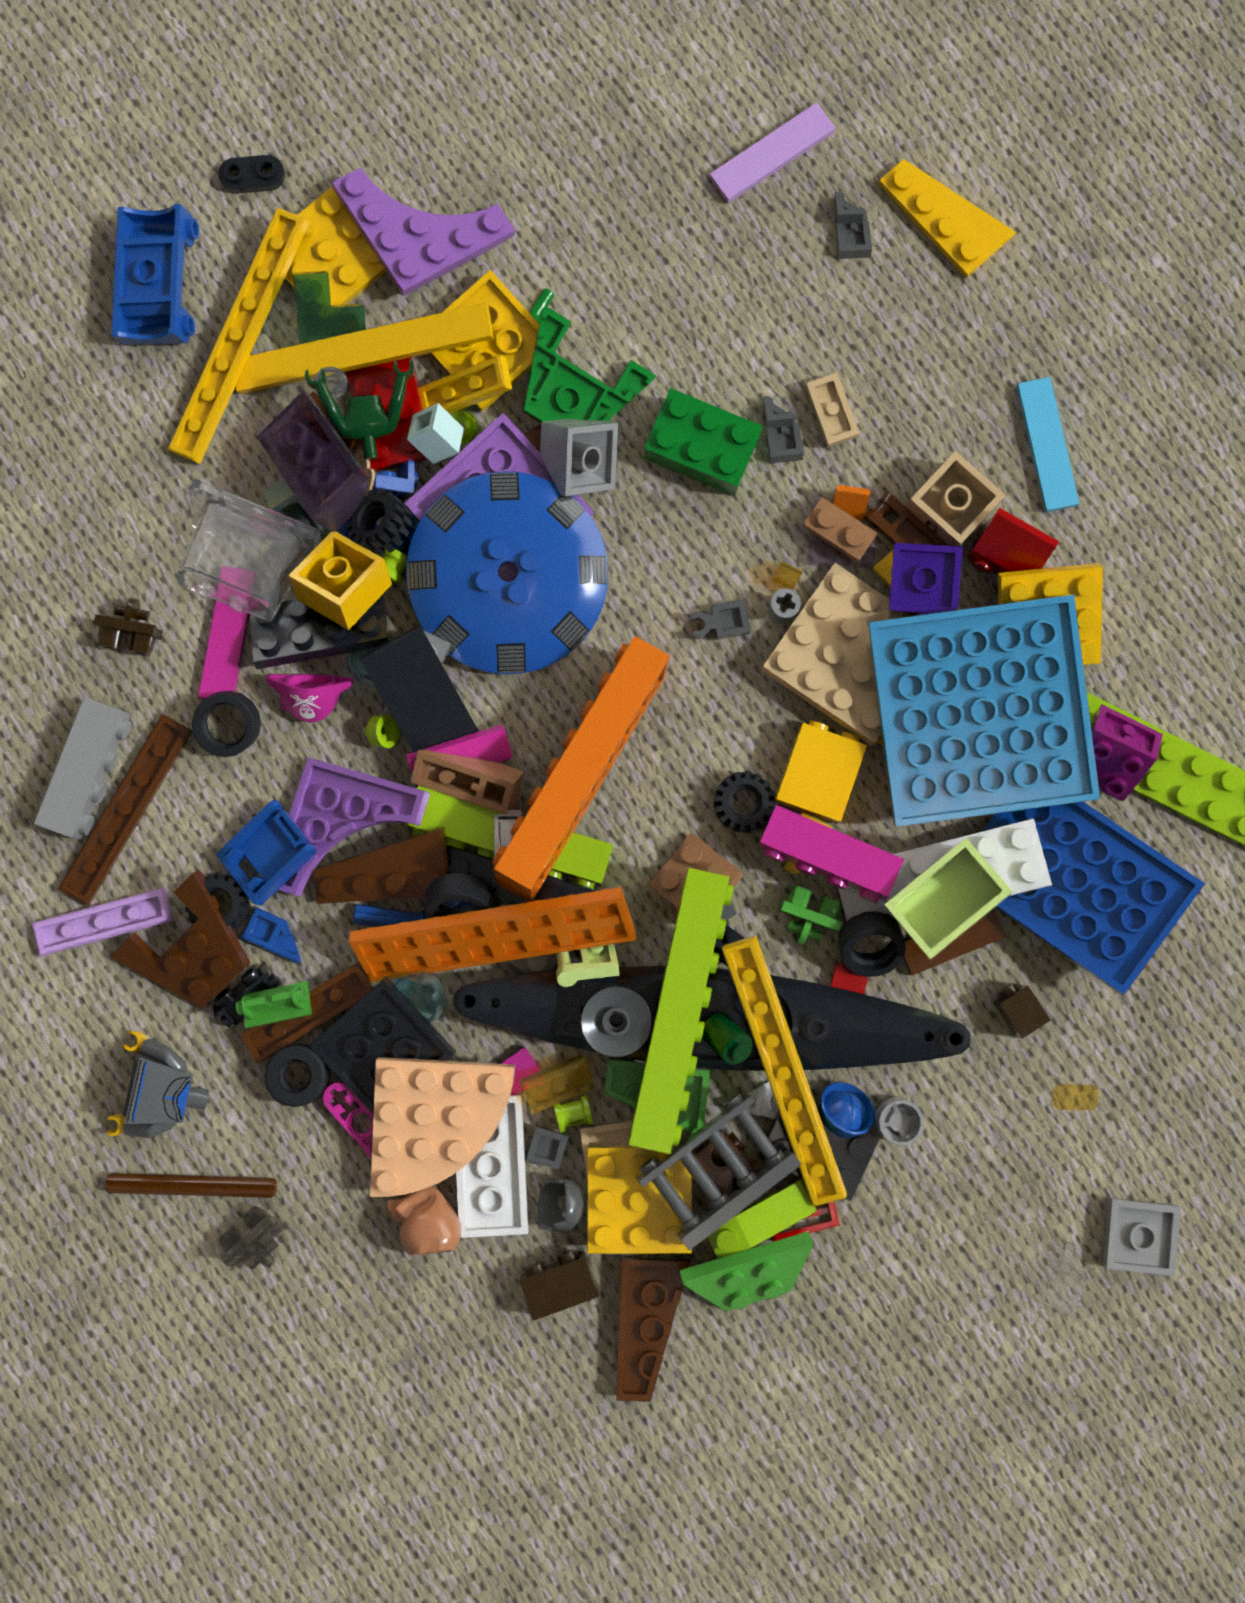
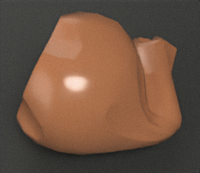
[387,1186,461,1256]

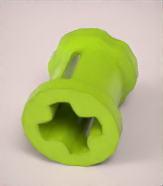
[553,1095,594,1133]

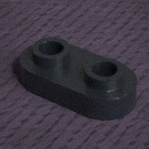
[218,155,285,194]

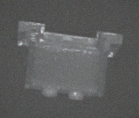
[176,479,321,622]

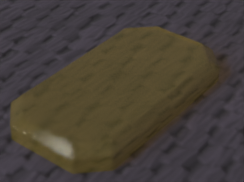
[1053,1084,1099,1111]

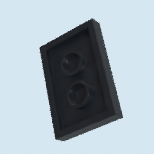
[757,1109,880,1201]

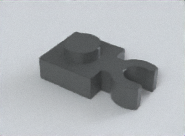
[689,599,750,640]

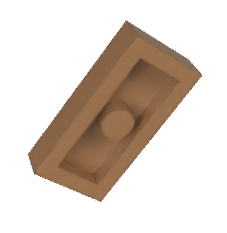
[802,497,878,563]

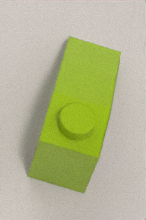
[708,1179,817,1259]

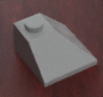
[540,419,618,496]

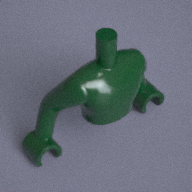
[305,359,414,460]

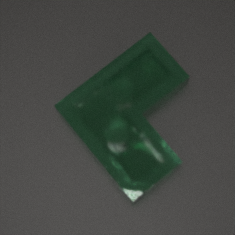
[293,271,366,344]

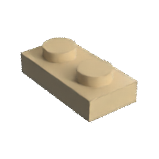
[805,372,860,448]

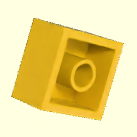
[288,530,392,630]

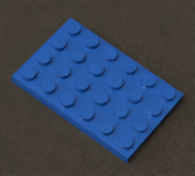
[982,802,1205,996]

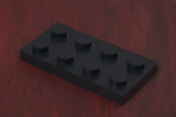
[249,594,389,669]

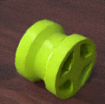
[381,548,407,585]

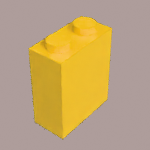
[774,720,867,824]

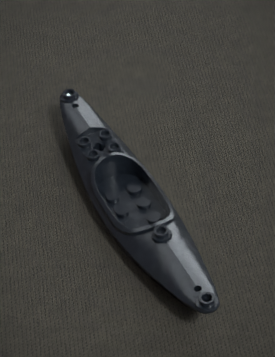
[453,966,971,1071]

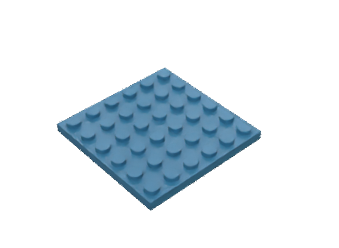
[867,595,1100,827]

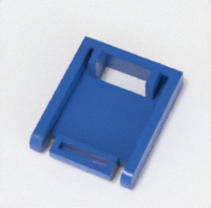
[216,800,317,906]

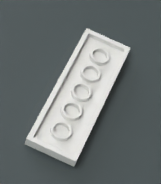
[838,819,1052,921]

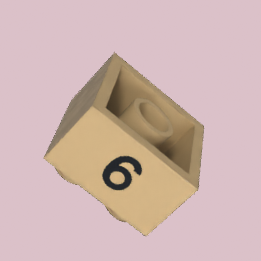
[906,451,1006,547]

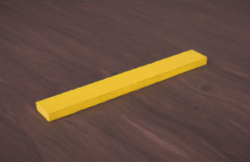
[168,207,309,464]
[236,303,494,394]
[722,935,847,1207]

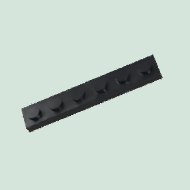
[446,846,595,904]

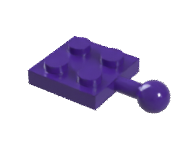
[889,543,963,616]

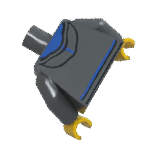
[106,1031,209,1138]

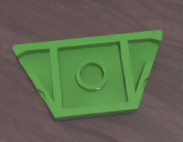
[680,1231,813,1311]

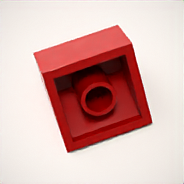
[967,508,1059,575]

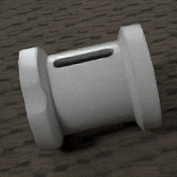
[768,588,801,623]

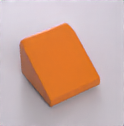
[832,485,870,521]

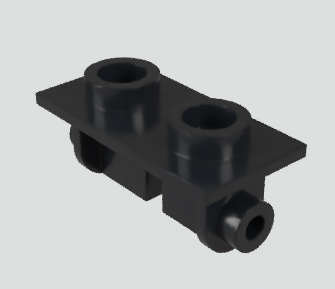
[213,962,281,1028]

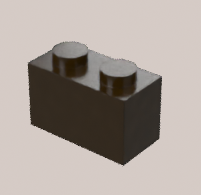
[519,1249,599,1321]

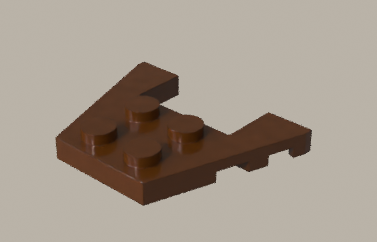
[111,869,250,1009]

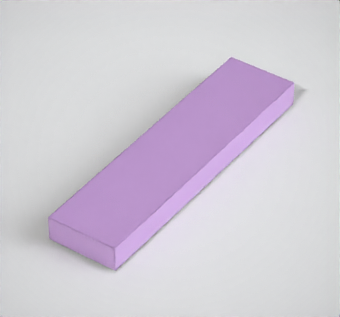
[709,102,836,204]
[32,888,173,956]

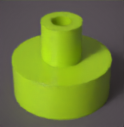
[364,714,400,748]

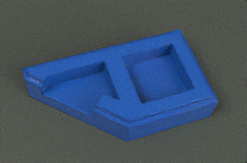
[241,907,301,963]

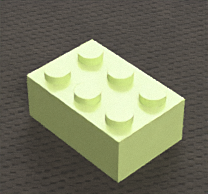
[884,838,1013,960]

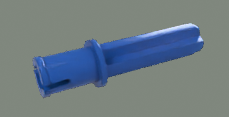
[353,904,426,927]

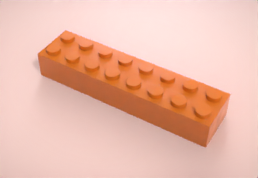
[492,636,670,902]

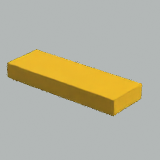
[418,355,512,414]

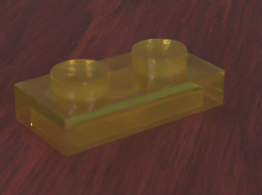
[519,1054,595,1114]

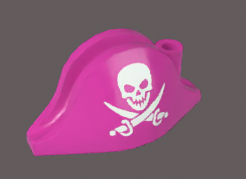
[265,674,354,723]

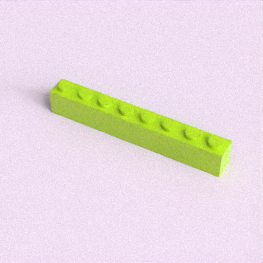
[628,868,734,1154]

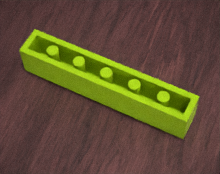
[406,786,614,889]

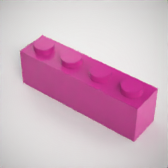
[759,805,904,903]

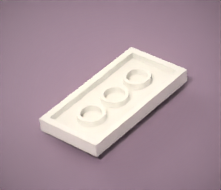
[456,1094,529,1238]

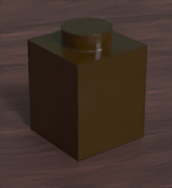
[993,983,1051,1039]

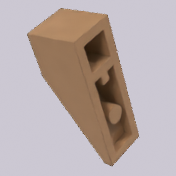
[410,749,525,814]

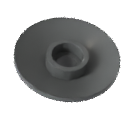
[581,986,652,1057]

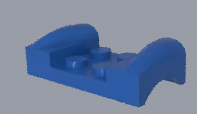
[111,204,199,345]

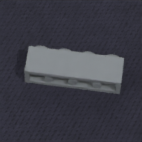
[34,697,131,840]

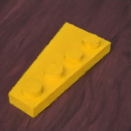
[878,159,1016,279]

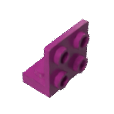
[1091,704,1163,801]

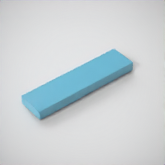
[1016,377,1079,513]

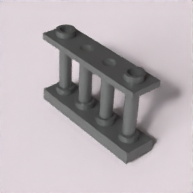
[636,1093,801,1251]

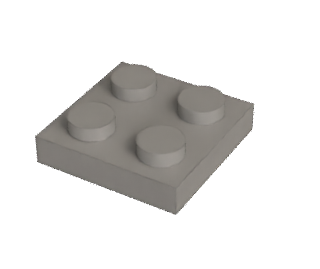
[1103,1197,1181,1276]

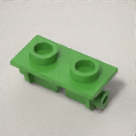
[236,981,312,1029]

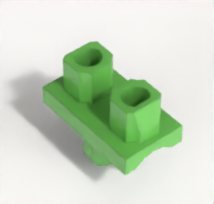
[778,885,842,946]

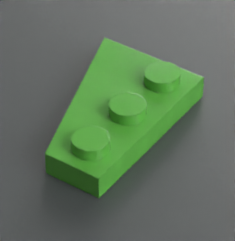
[604,1058,710,1134]

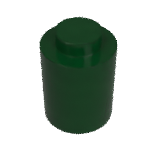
[702,1013,753,1065]

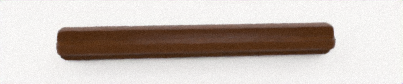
[105,1173,277,1198]

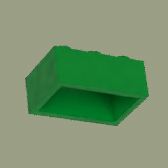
[644,388,763,496]

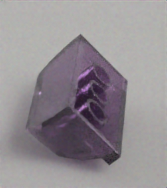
[257,390,369,532]

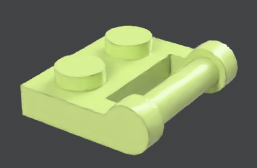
[556,944,619,987]

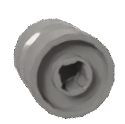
[874,1096,924,1146]

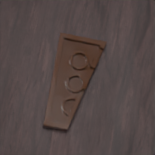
[313,827,449,904]
[616,1257,690,1402]

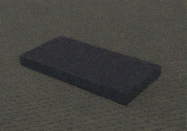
[359,625,479,752]

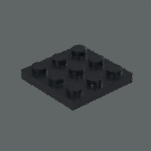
[310,976,456,1114]

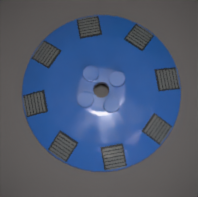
[406,471,608,674]

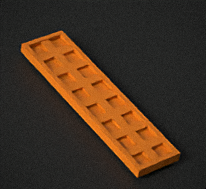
[349,887,636,983]

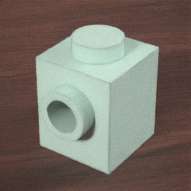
[407,403,464,464]

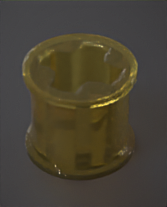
[771,560,804,590]

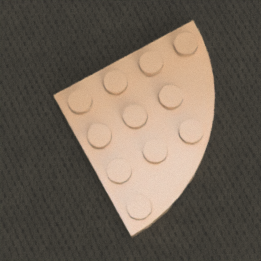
[370,1057,516,1197]

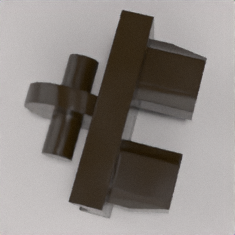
[93,598,163,656]

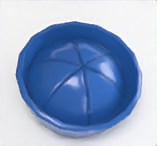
[819,1082,875,1138]

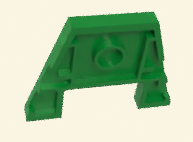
[522,306,656,423]

